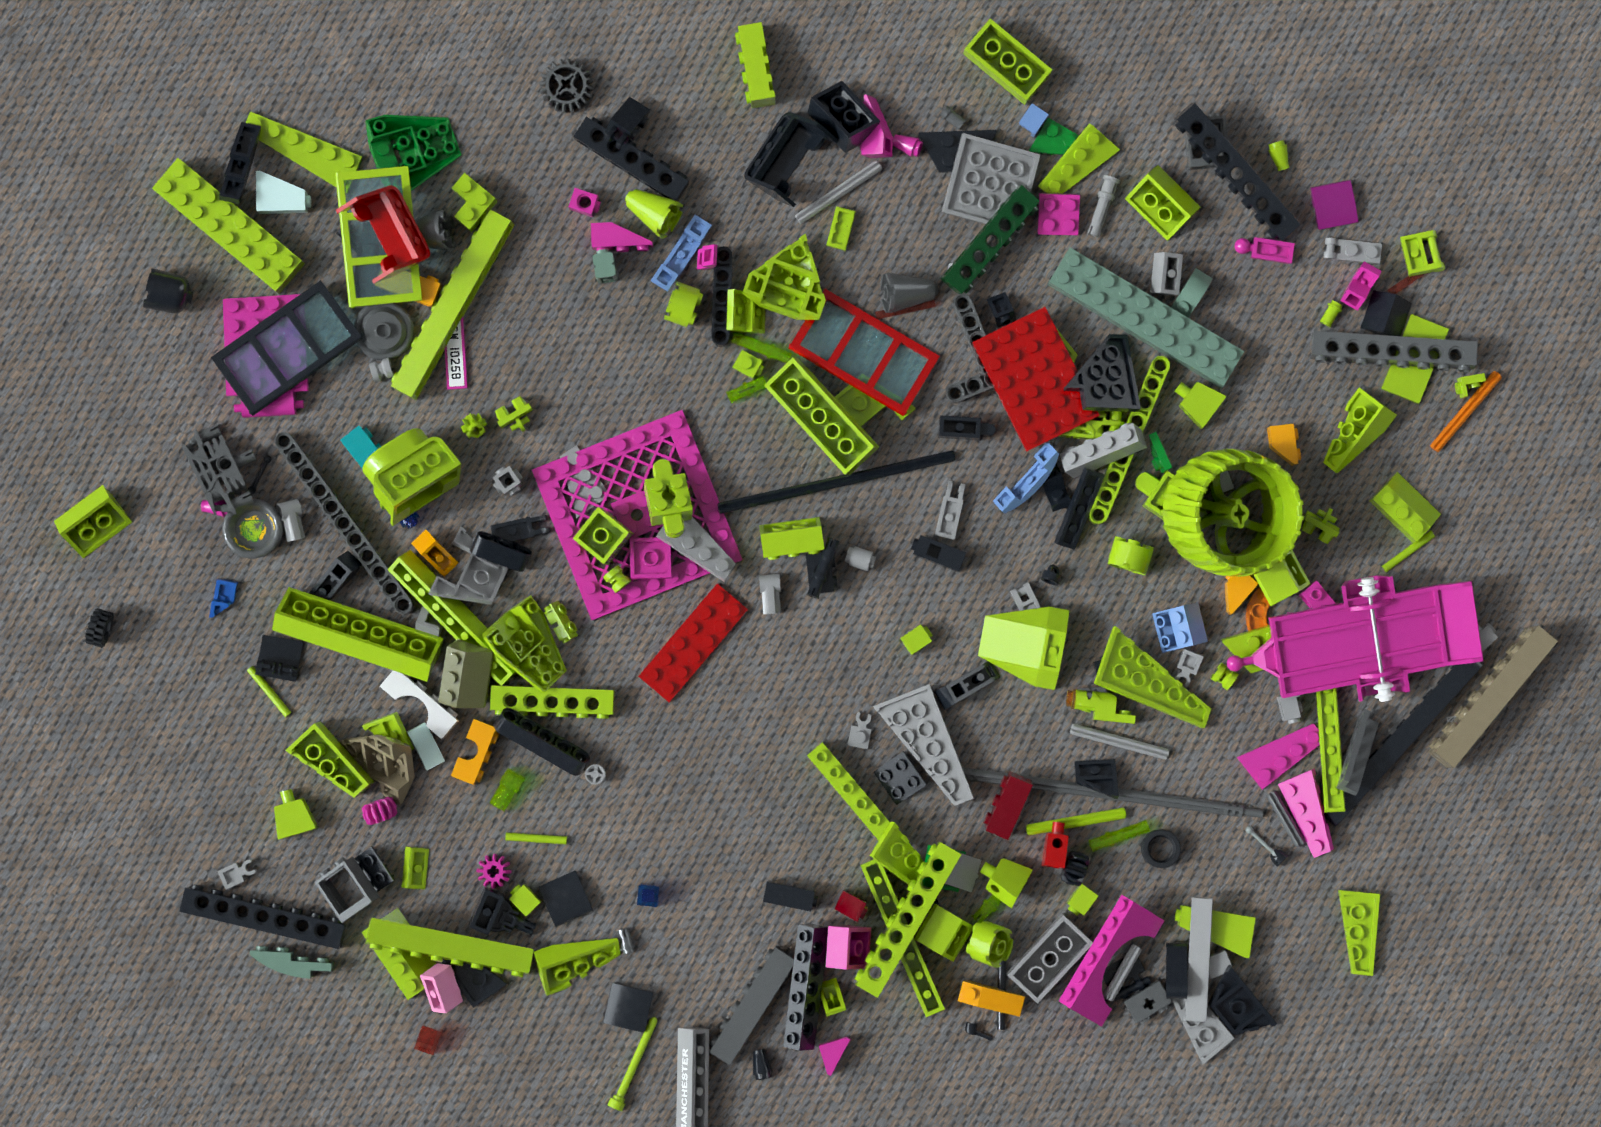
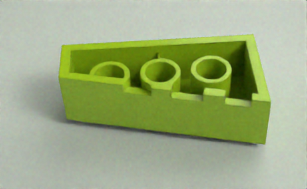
[735,22,775,108]

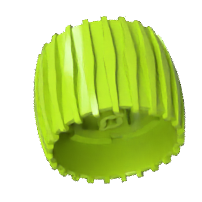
[1161,449,1304,577]

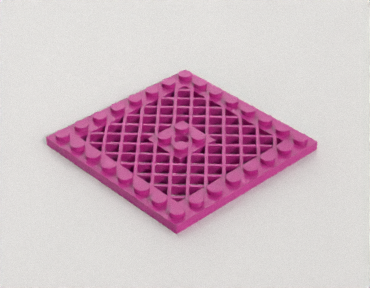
[532,410,742,620]

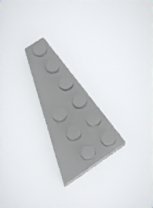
[873,684,974,806]

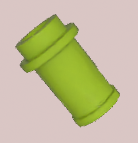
[1320,300,1342,327]

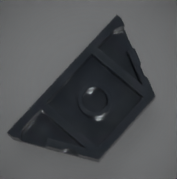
[918,130,996,173]
[1209,965,1277,1035]

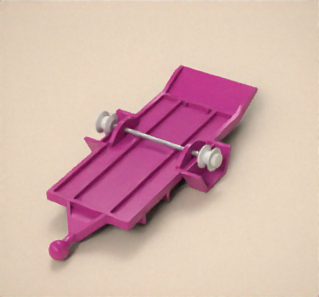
[1227,575,1483,702]

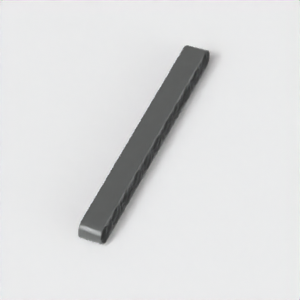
[275,432,414,615]

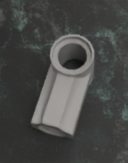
[276,499,305,542]
[759,574,781,615]

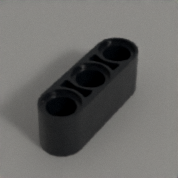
[470,531,532,572]
[1166,943,1188,999]

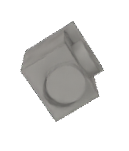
[1479,623,1498,652]
[1277,695,1303,724]

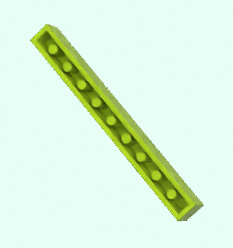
[391,210,515,400]

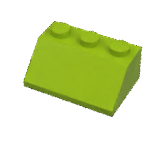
[1125,165,1201,241]
[1369,472,1441,543]
[54,485,132,558]
[759,517,824,560]

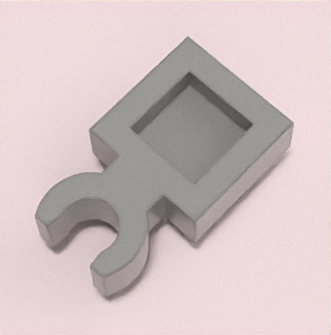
[1175,648,1204,687]
[848,712,871,749]
[217,859,257,890]

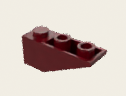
[834,890,868,922]

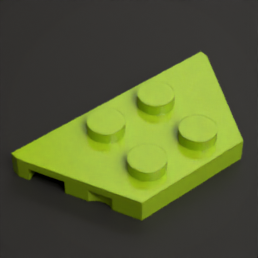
[1221,625,1271,673]

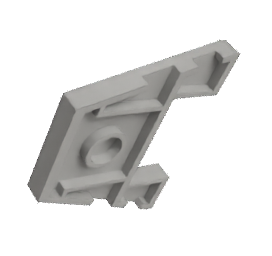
[428,526,508,605]

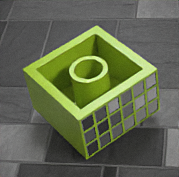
[573,507,634,565]

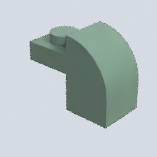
[1171,268,1213,317]

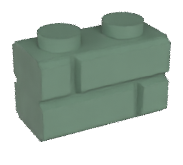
[592,249,618,284]

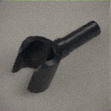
[965,1022,992,1041]

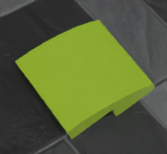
[727,289,765,334]

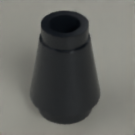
[753,1049,773,1080]

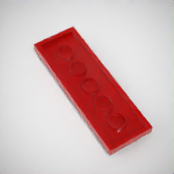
[638,584,748,703]

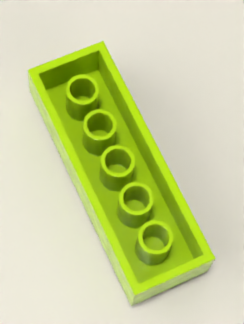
[764,357,879,475]

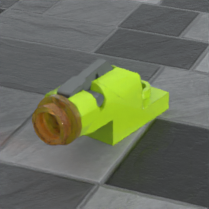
[1066,687,1136,724]

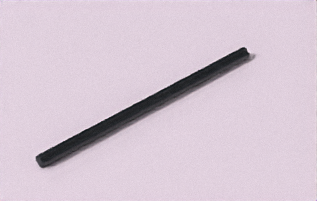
[717,450,955,514]

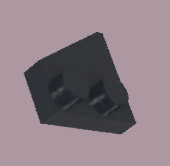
[1074,759,1119,799]

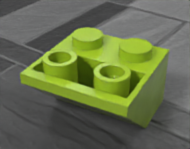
[1254,550,1311,606]
[914,904,973,962]

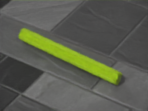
[1026,808,1126,835]

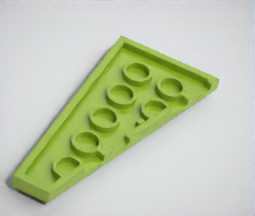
[1094,626,1211,728]

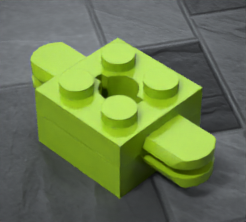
[644,459,693,538]
[1135,471,1207,520]

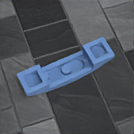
[651,215,712,292]
[993,442,1059,513]

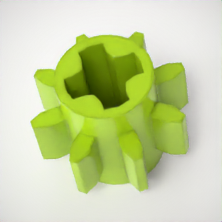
[461,413,487,439]

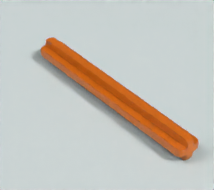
[1430,371,1502,452]

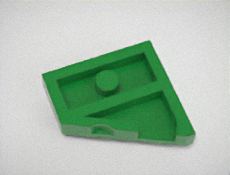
[1029,118,1079,155]
[1148,432,1172,474]

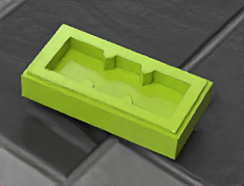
[826,206,856,251]

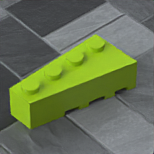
[285,721,374,798]

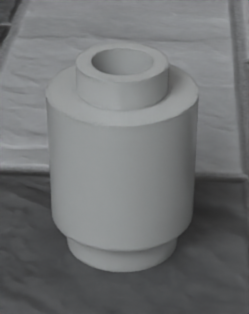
[845,546,876,571]

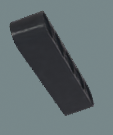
[711,246,733,347]
[494,708,590,776]

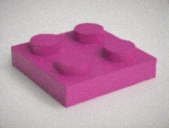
[1038,193,1080,235]
[630,537,672,580]

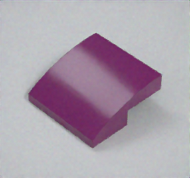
[1310,180,1358,230]

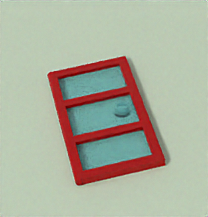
[788,289,940,417]

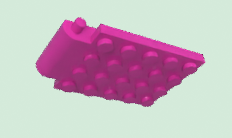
[223,294,309,418]

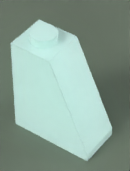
[256,171,311,214]

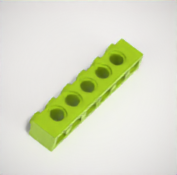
[490,686,615,719]
[807,742,890,841]

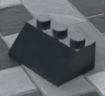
[808,81,880,153]

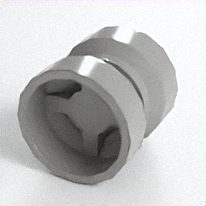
[369,358,394,382]

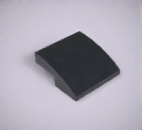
[538,870,593,927]
[603,982,653,1033]

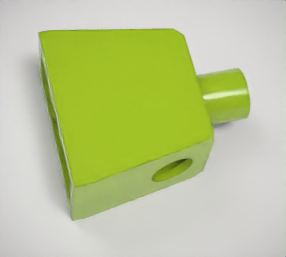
[1174,382,1226,429]
[274,789,318,840]
[980,858,1033,908]

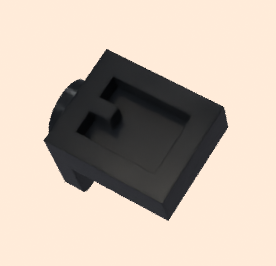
[987,292,1016,328]

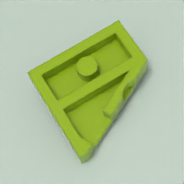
[362,712,414,750]

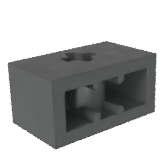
[1122,980,1171,1024]

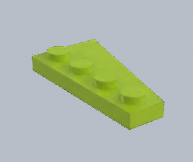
[1038,124,1120,194]
[1338,890,1380,976]

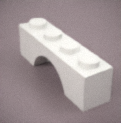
[380,671,460,739]

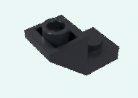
[1043,463,1071,512]

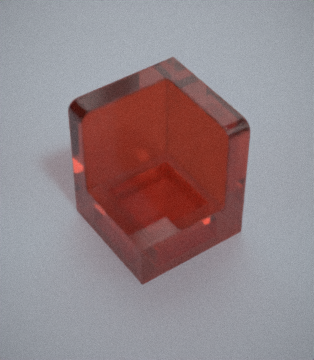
[414,1025,443,1055]

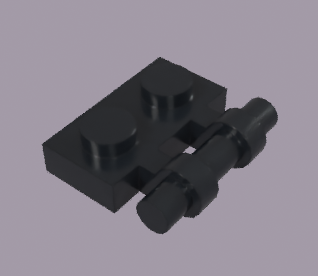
[1103,957,1151,1002]

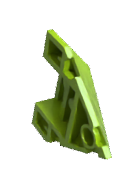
[742,233,826,320]

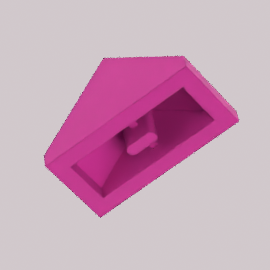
[819,1036,850,1076]

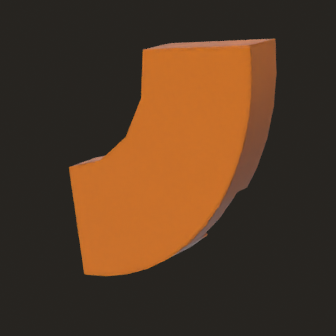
[1246,586,1270,631]

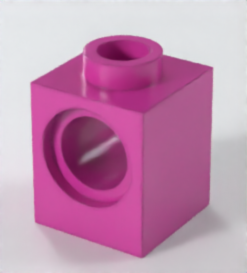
[568,188,601,217]

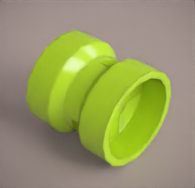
[603,565,631,593]
[1210,662,1239,690]

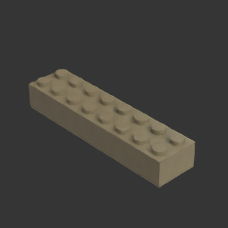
[1428,626,1558,768]

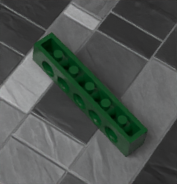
[940,185,1040,295]

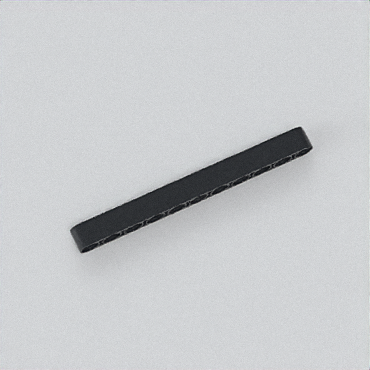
[1324,661,1484,826]

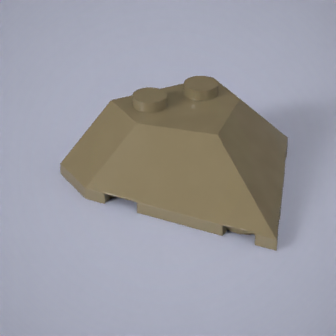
[339,735,415,805]

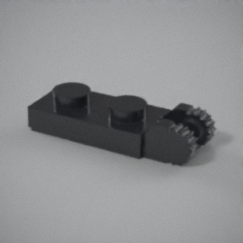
[490,515,550,542]

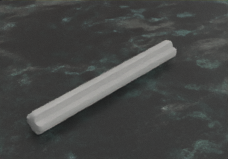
[795,160,882,224]
[1070,724,1169,760]

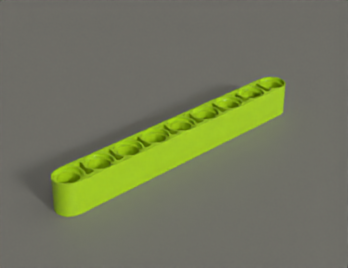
[1088,356,1170,525]

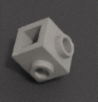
[492,466,523,496]

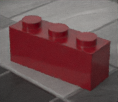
[983,771,1033,840]

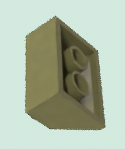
[438,639,494,708]

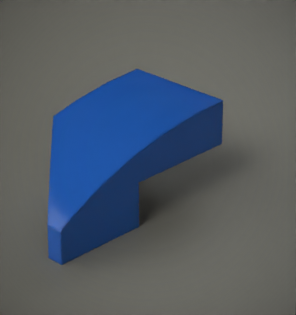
[209,578,238,618]

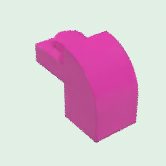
[1340,261,1382,311]

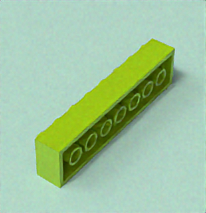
[152,158,305,294]
[272,587,443,682]

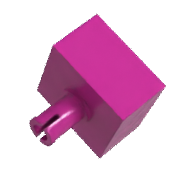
[826,925,871,970]

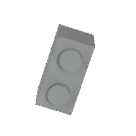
[1150,252,1183,296]

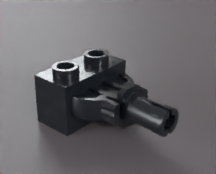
[469,886,536,935]

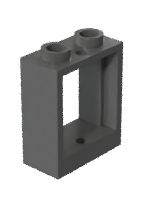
[1184,113,1228,170]
[314,857,380,923]

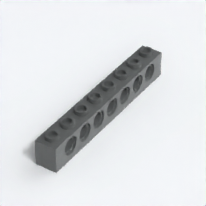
[1310,331,1478,372]

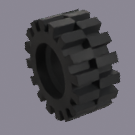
[85,608,114,648]

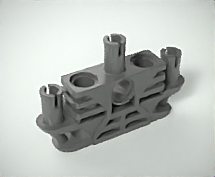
[182,424,257,515]

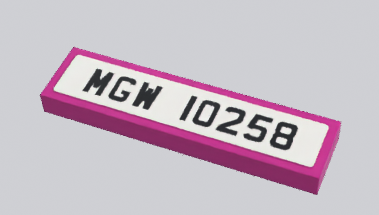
[445,317,468,390]

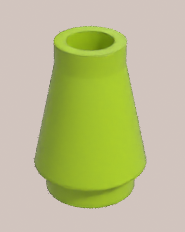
[1268,140,1290,171]

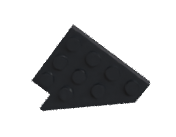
[1064,334,1141,412]

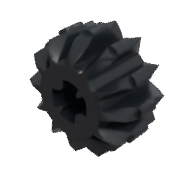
[1061,851,1089,886]

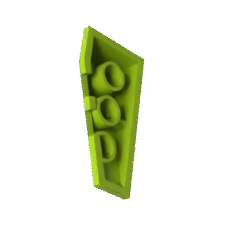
[1323,387,1397,473]
[533,938,621,996]

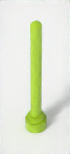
[607,1017,657,1112]

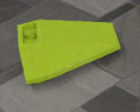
[482,595,567,693]
[978,606,1069,690]

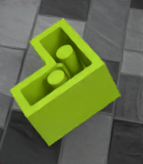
[452,173,497,233]

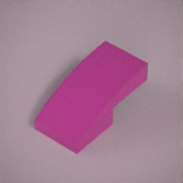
[697,244,717,270]

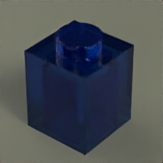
[637,884,660,907]

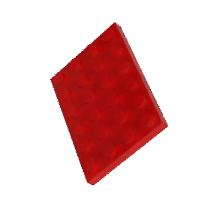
[972,307,1100,452]

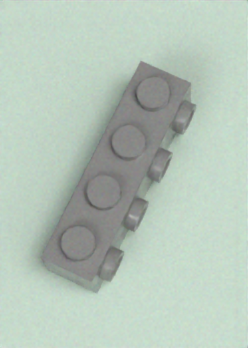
[1060,423,1147,478]

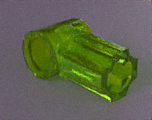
[489,768,526,812]

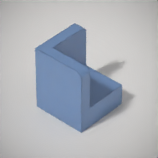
[1019,104,1049,138]

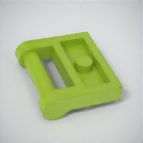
[1400,230,1445,277]

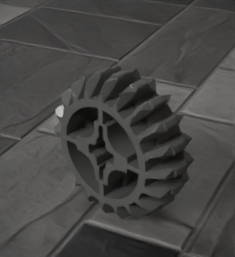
[539,58,594,113]

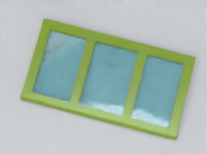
[335,166,422,308]

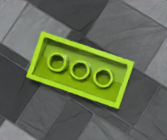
[361,908,436,1000]

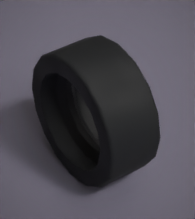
[1141,829,1181,868]

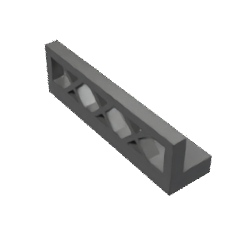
[1336,709,1379,796]

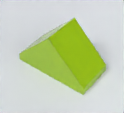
[821,978,846,1016]

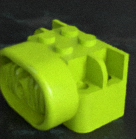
[362,428,461,526]

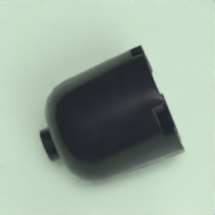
[143,268,193,313]

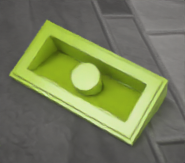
[402,847,429,889]

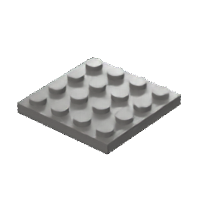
[942,133,1040,233]

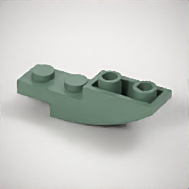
[250,946,334,979]

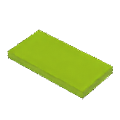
[1381,314,1449,404]

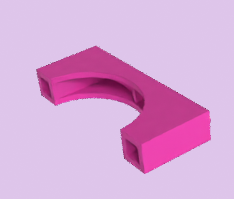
[1059,895,1164,1027]

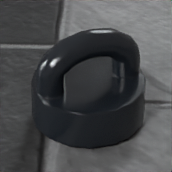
[1041,564,1062,586]

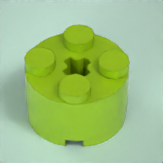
[664,281,703,328]
[1107,536,1154,575]
[966,921,1013,968]

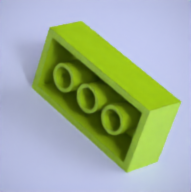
[963,19,1052,105]

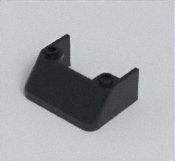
[744,112,839,207]

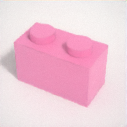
[420,963,463,1013]

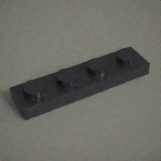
[1054,467,1105,550]

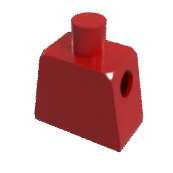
[1041,822,1069,869]

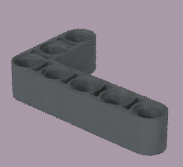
[946,294,994,404]

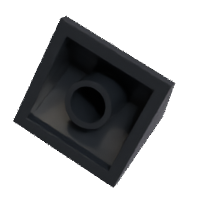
[1360,290,1412,336]

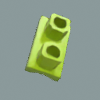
[495,396,533,432]
[1302,508,1340,544]

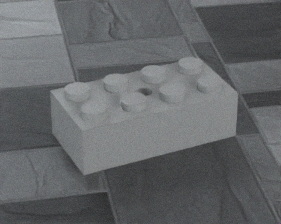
[1006,914,1093,1004]

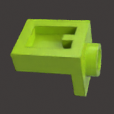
[732,350,765,380]
[1455,373,1486,399]

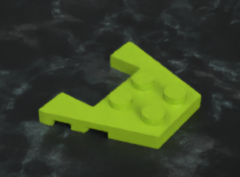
[835,374,916,427]

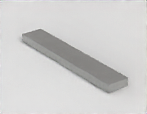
[1186,897,1213,1022]

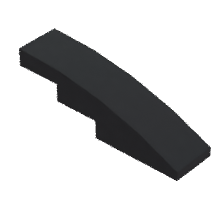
[219,122,261,204]

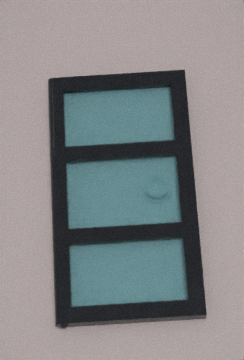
[210,280,363,416]

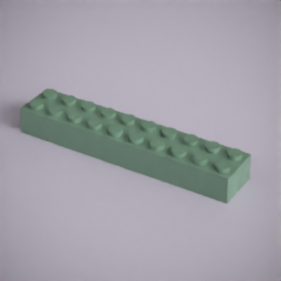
[1047,247,1244,388]

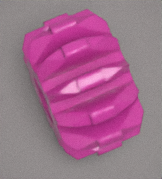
[362,797,398,825]
[476,854,512,889]

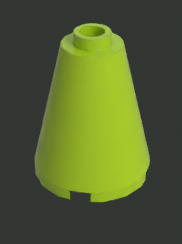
[625,189,683,239]

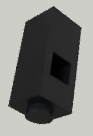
[911,535,966,572]
[763,881,818,912]

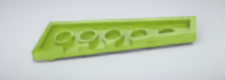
[246,112,363,194]

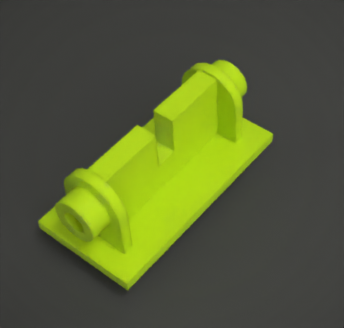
[544,600,578,644]

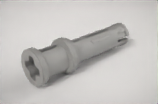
[1087,175,1121,238]

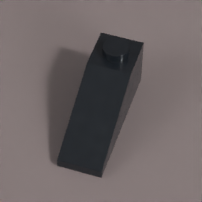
[309,551,362,601]
[935,661,1000,710]

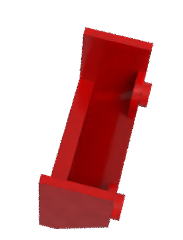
[336,185,430,284]

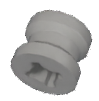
[585,764,606,785]

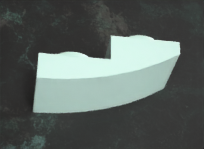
[407,722,445,770]

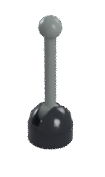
[1245,826,1288,867]

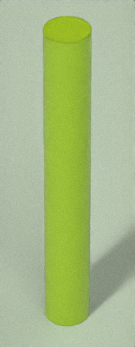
[1381,530,1435,573]
[247,666,292,718]
[505,832,567,845]

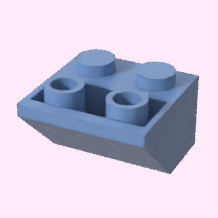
[1152,602,1208,653]

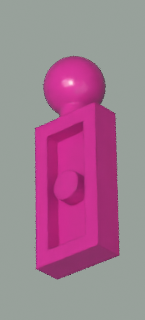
[1234,237,1295,264]

